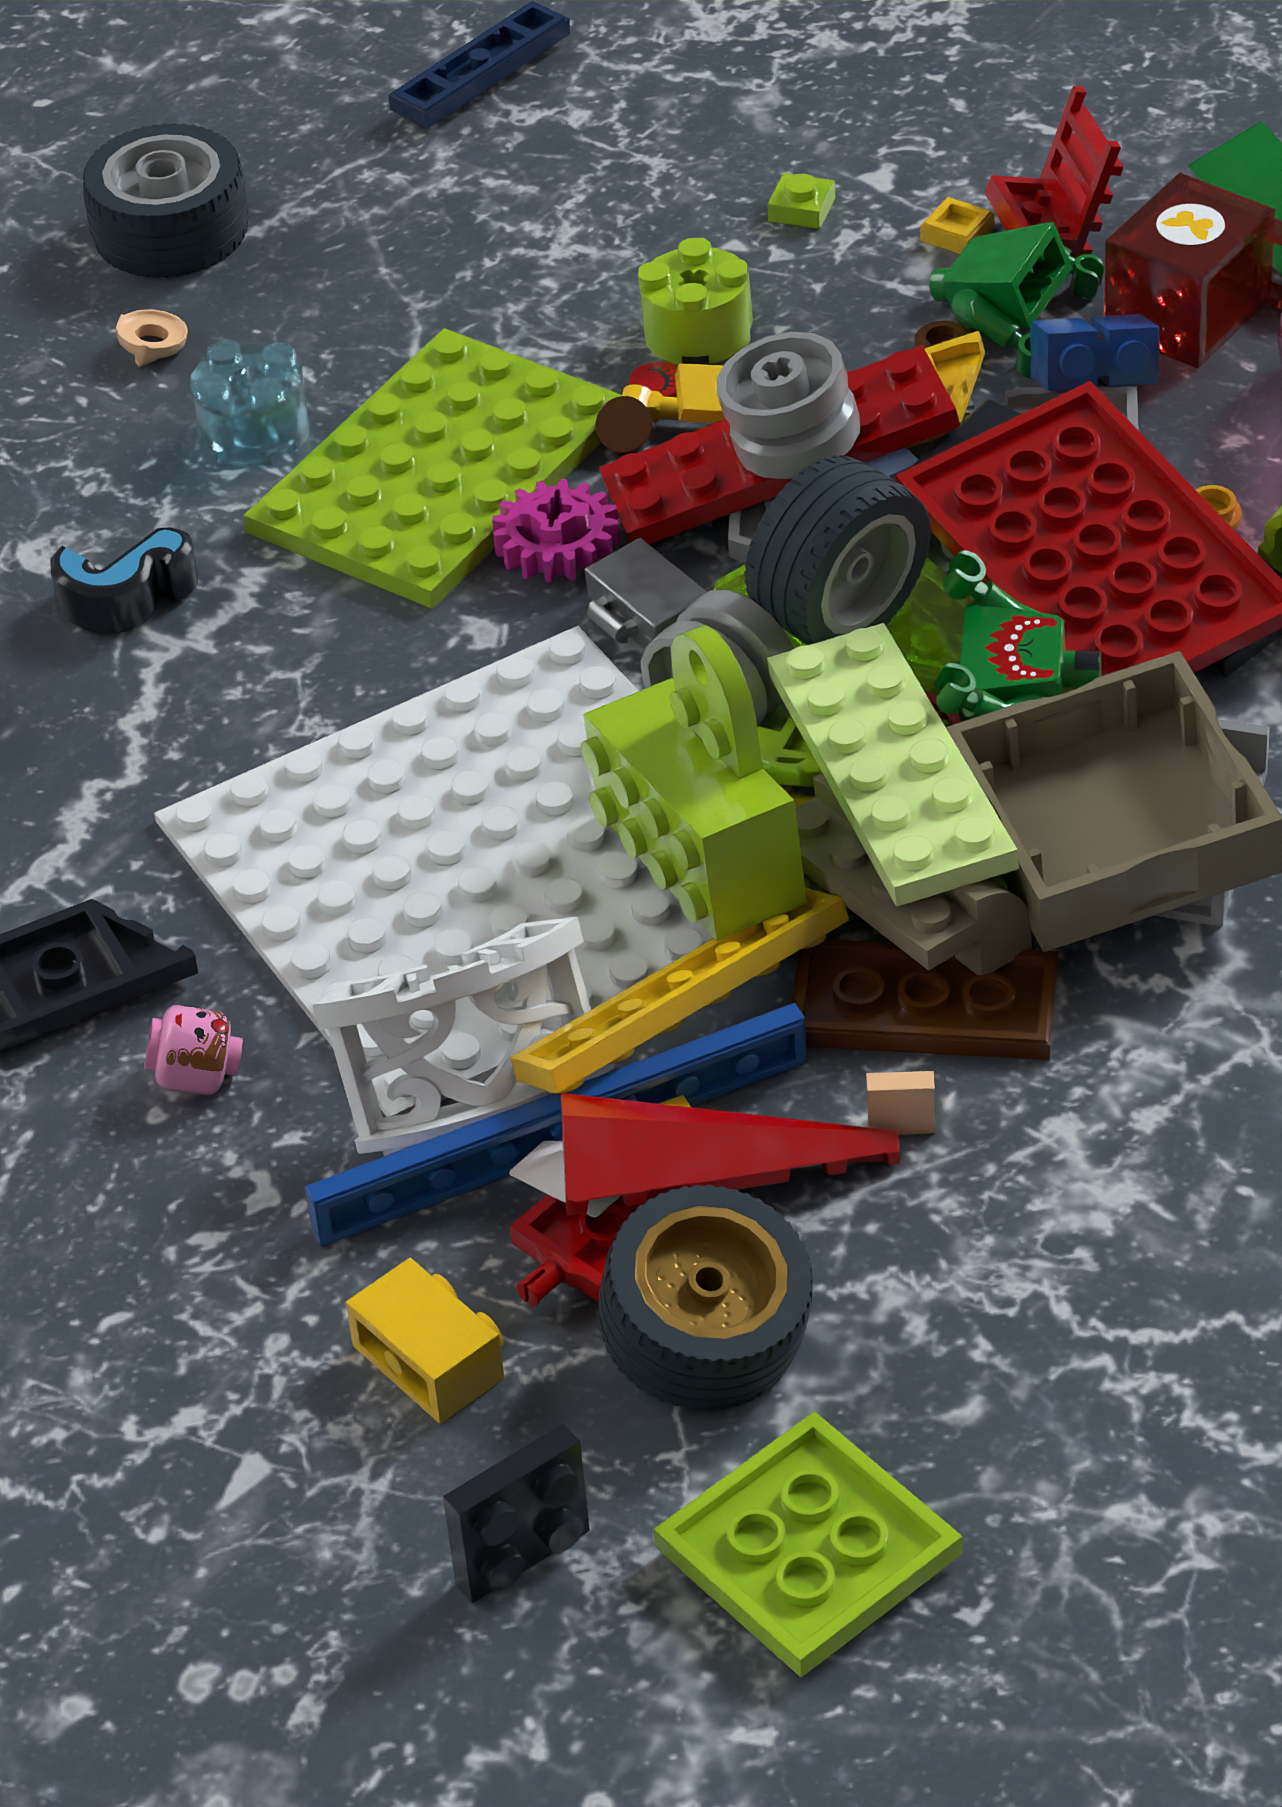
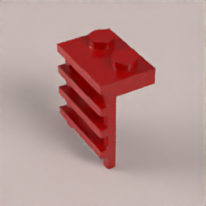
[985,86,1124,258]

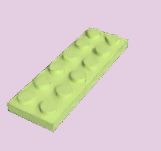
[767,623,1019,907]

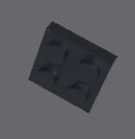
[443,1423,590,1603]

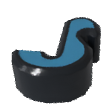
[50,527,198,633]

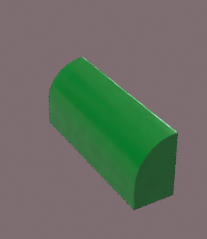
[1187,121,1282,278]

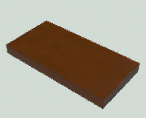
[791,939,1059,1060]

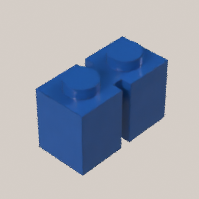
[1031,314,1159,391]

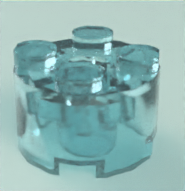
[190,339,309,467]

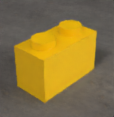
[346,1257,505,1424]

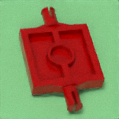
[510,1193,665,1307]

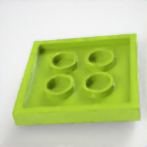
[653,1411,963,1678]

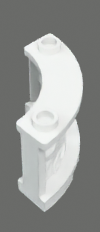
[313,917,615,1156]

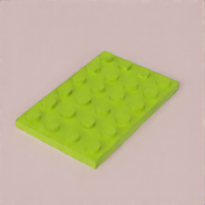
[243,328,622,609]

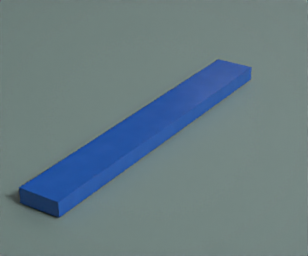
[305,1003,807,1246]

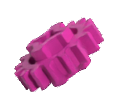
[492,479,620,583]

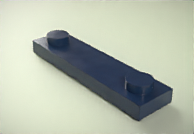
[388,1,571,129]

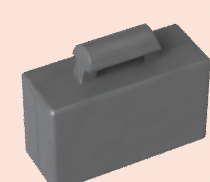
[585,538,707,649]

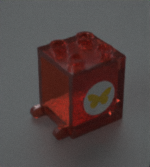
[1104,172,1282,369]

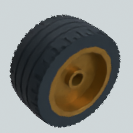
[598,1185,813,1411]

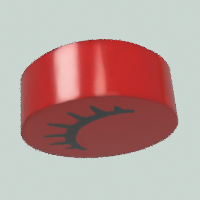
[629,362,678,397]

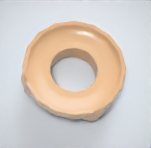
[116,309,188,368]

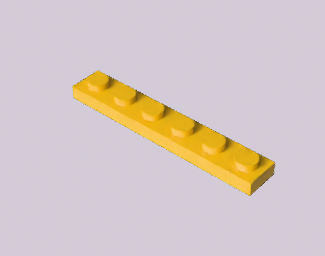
[510,888,849,1094]

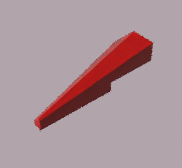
[561,1093,900,1215]

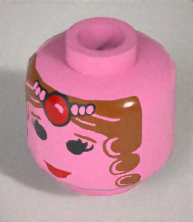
[144,1005,243,1095]

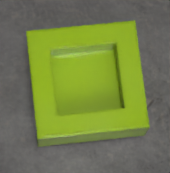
[767,173,835,229]

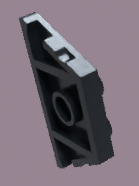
[0,899,198,1052]

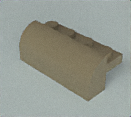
[795,773,1032,975]

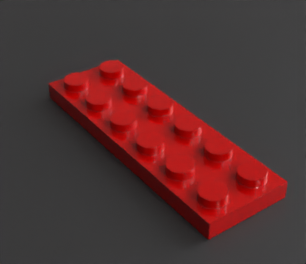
[599,345,961,544]

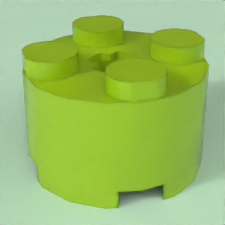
[638,238,753,364]

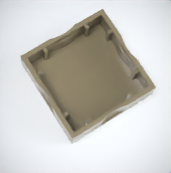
[946,651,1282,952]

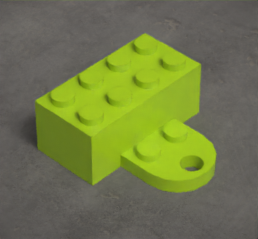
[581,625,807,941]

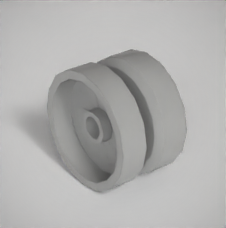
[717,332,860,479]
[640,590,794,726]

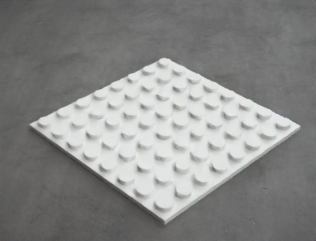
[154,626,826,1117]

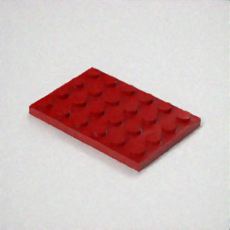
[895,381,1282,689]

